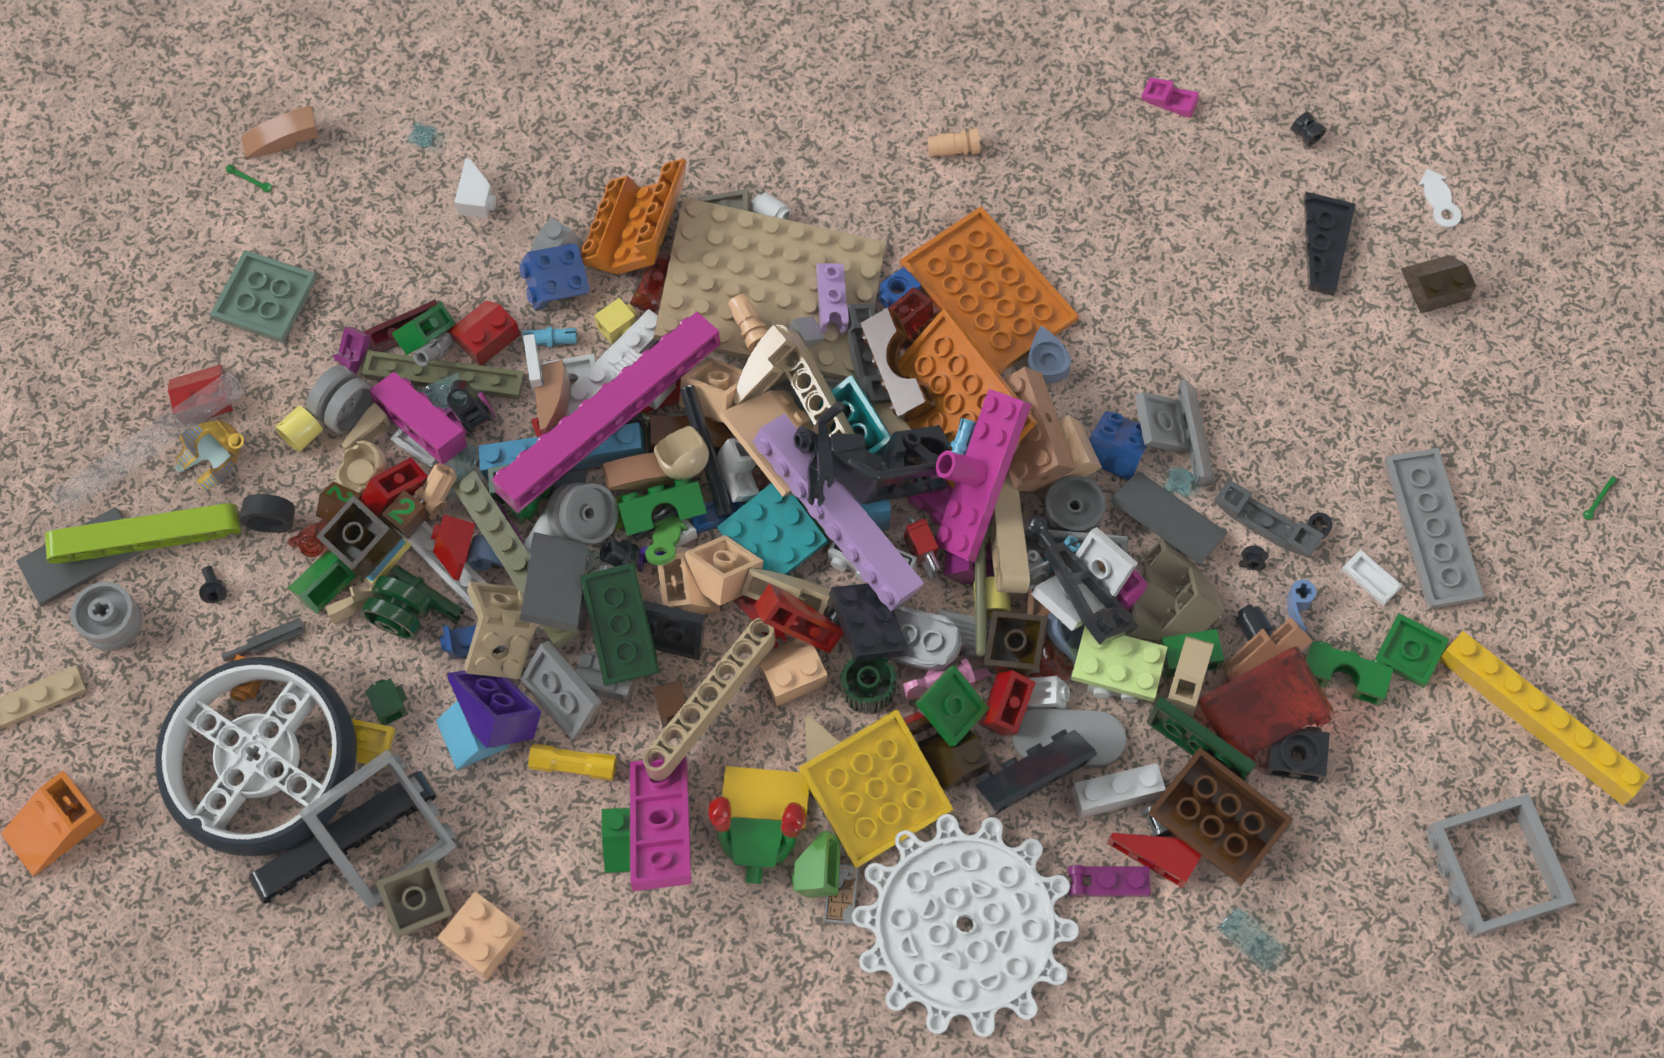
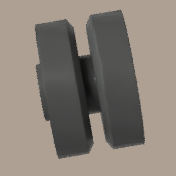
[1043,476,1106,533]

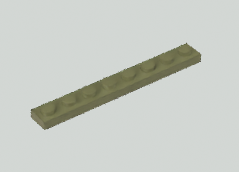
[452,471,581,648]

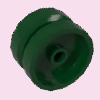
[360,576,433,640]

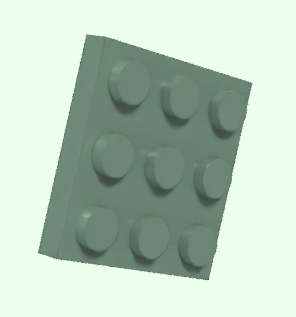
[210,250,317,344]

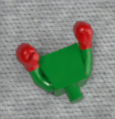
[708,796,806,884]

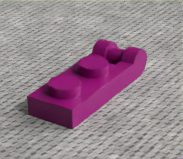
[1068,865,1151,897]

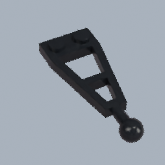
[1026,515,1138,645]

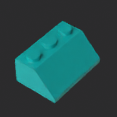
[818,375,891,455]

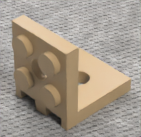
[464,581,537,679]

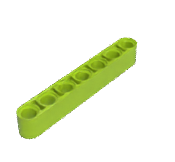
[44,503,241,564]

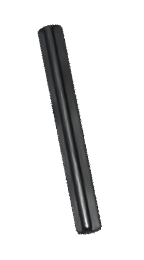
[680,385,733,516]

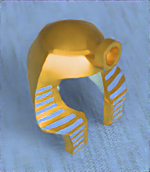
[175,420,244,491]

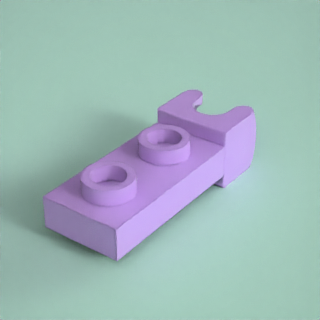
[816,263,849,334]

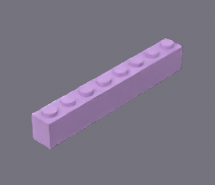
[752,413,924,611]

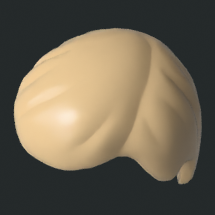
[654,426,709,480]
[335,440,389,494]

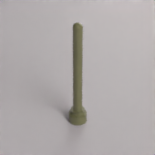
[975,526,991,657]

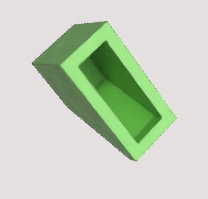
[792,831,841,898]

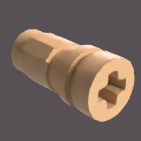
[927,128,980,157]
[728,294,768,352]

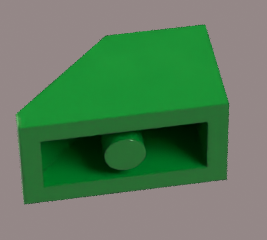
[392,302,456,356]
[601,808,630,873]

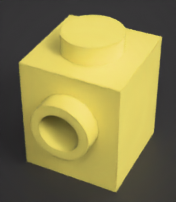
[594,298,637,344]

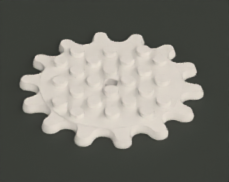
[852,814,1079,1037]

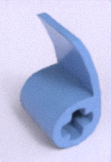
[467,534,504,571]
[1287,579,1316,632]

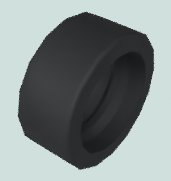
[240,494,295,533]

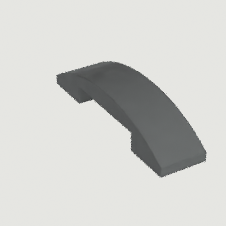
[847,303,892,403]
[1214,479,1324,557]

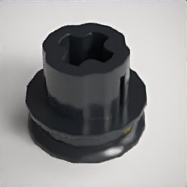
[600,538,640,567]

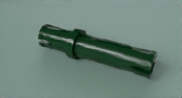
[388,565,465,624]

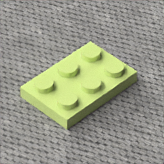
[1071,626,1167,702]

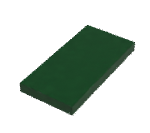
[579,562,661,686]
[1147,696,1256,781]

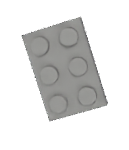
[520,641,601,740]

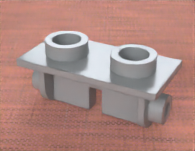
[1027,550,1050,591]

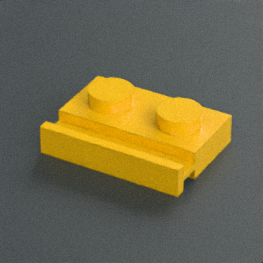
[328,719,396,769]

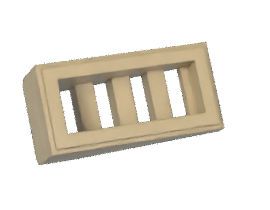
[342,402,391,451]

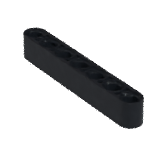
[248,771,437,904]

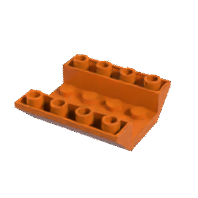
[581,158,687,275]

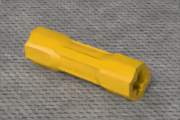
[528,743,617,781]

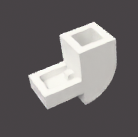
[717,438,759,502]

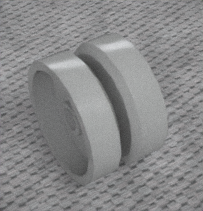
[306,365,373,435]
[547,482,619,544]
[71,582,143,651]

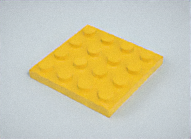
[798,709,954,868]

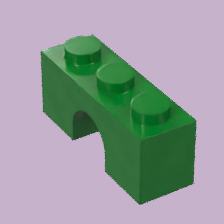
[617,478,707,536]
[1298,641,1394,706]

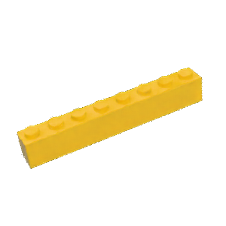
[1439,631,1650,805]

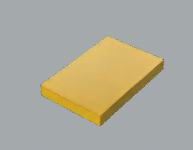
[722,766,809,831]

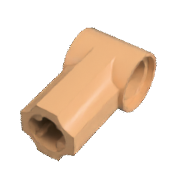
[415,463,457,521]

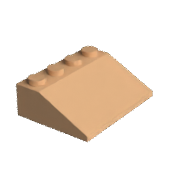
[719,390,814,496]

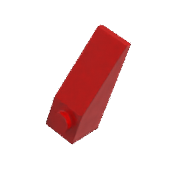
[754,584,844,653]
[1107,832,1201,889]

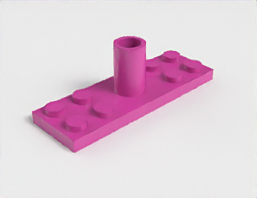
[935,389,1031,562]
[630,756,692,892]

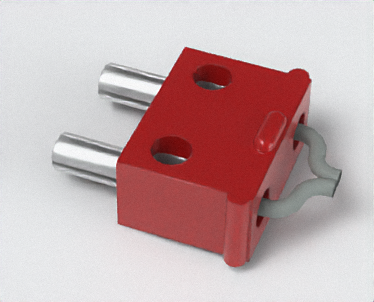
[903,515,940,580]

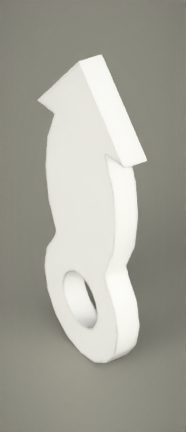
[1418,169,1462,228]

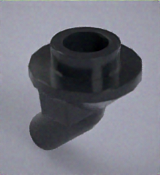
[199,566,227,603]

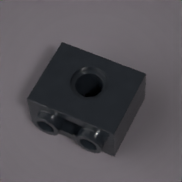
[1264,722,1330,783]

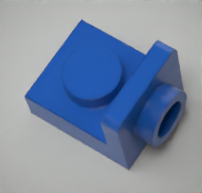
[440,625,477,660]

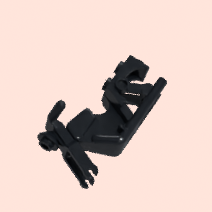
[794,402,951,507]

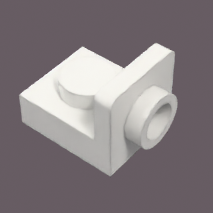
[1027,676,1070,709]

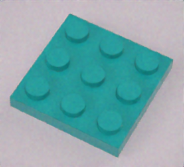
[717,483,830,575]

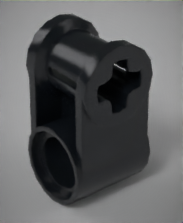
[447,380,494,434]

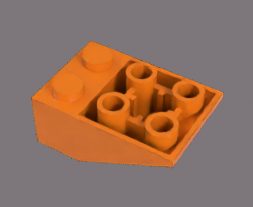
[1,770,106,877]

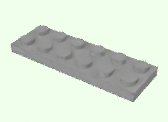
[1384,448,1484,610]

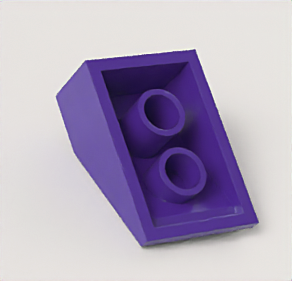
[447,670,542,748]

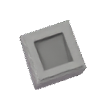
[789,316,825,347]

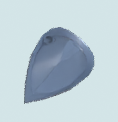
[1028,325,1071,383]
[1046,612,1084,663]

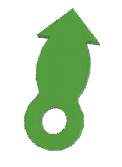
[646,515,687,565]

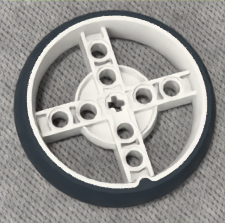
[155,657,357,856]

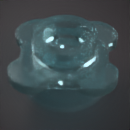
[407,122,437,148]
[1164,468,1194,496]

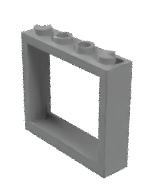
[299,750,457,910]
[1426,793,1576,938]

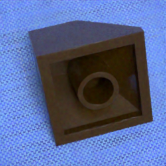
[917,729,991,792]

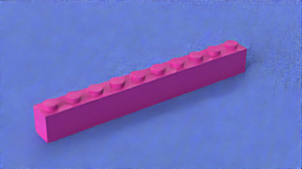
[492,311,721,513]

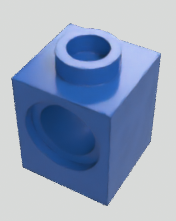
[879,267,921,313]

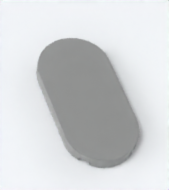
[885,605,962,670]
[1012,708,1126,768]

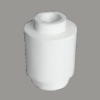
[751,192,791,220]

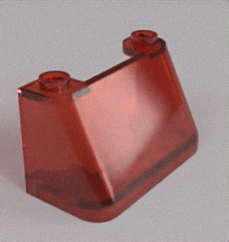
[1198,646,1335,762]

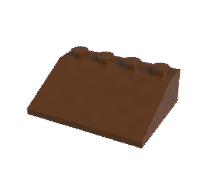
[1147,747,1294,887]

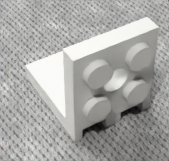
[523,334,595,402]
[1031,527,1138,631]

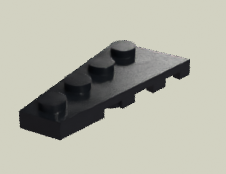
[1304,192,1356,296]

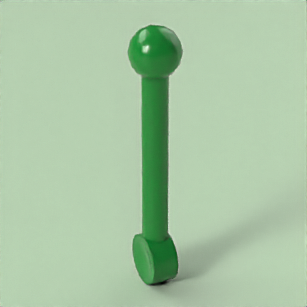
[226,164,272,193]
[1583,475,1617,520]

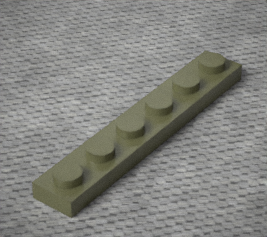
[362,350,525,400]

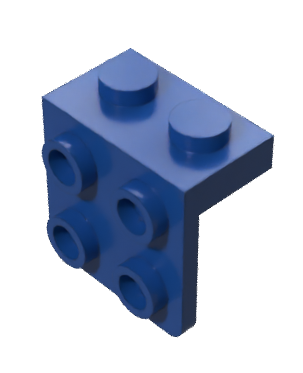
[519,244,590,311]
[1089,411,1147,481]

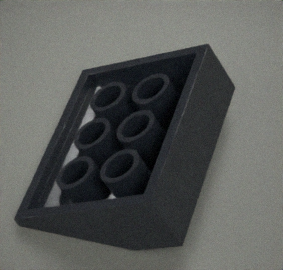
[973,729,1097,817]

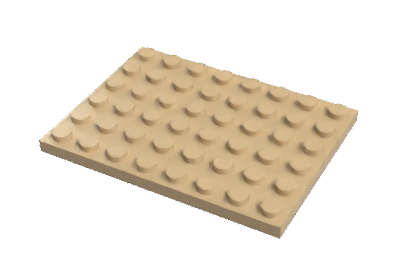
[653,197,886,382]

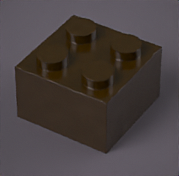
[316,495,403,579]

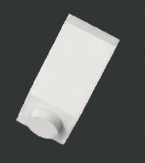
[454,159,496,219]

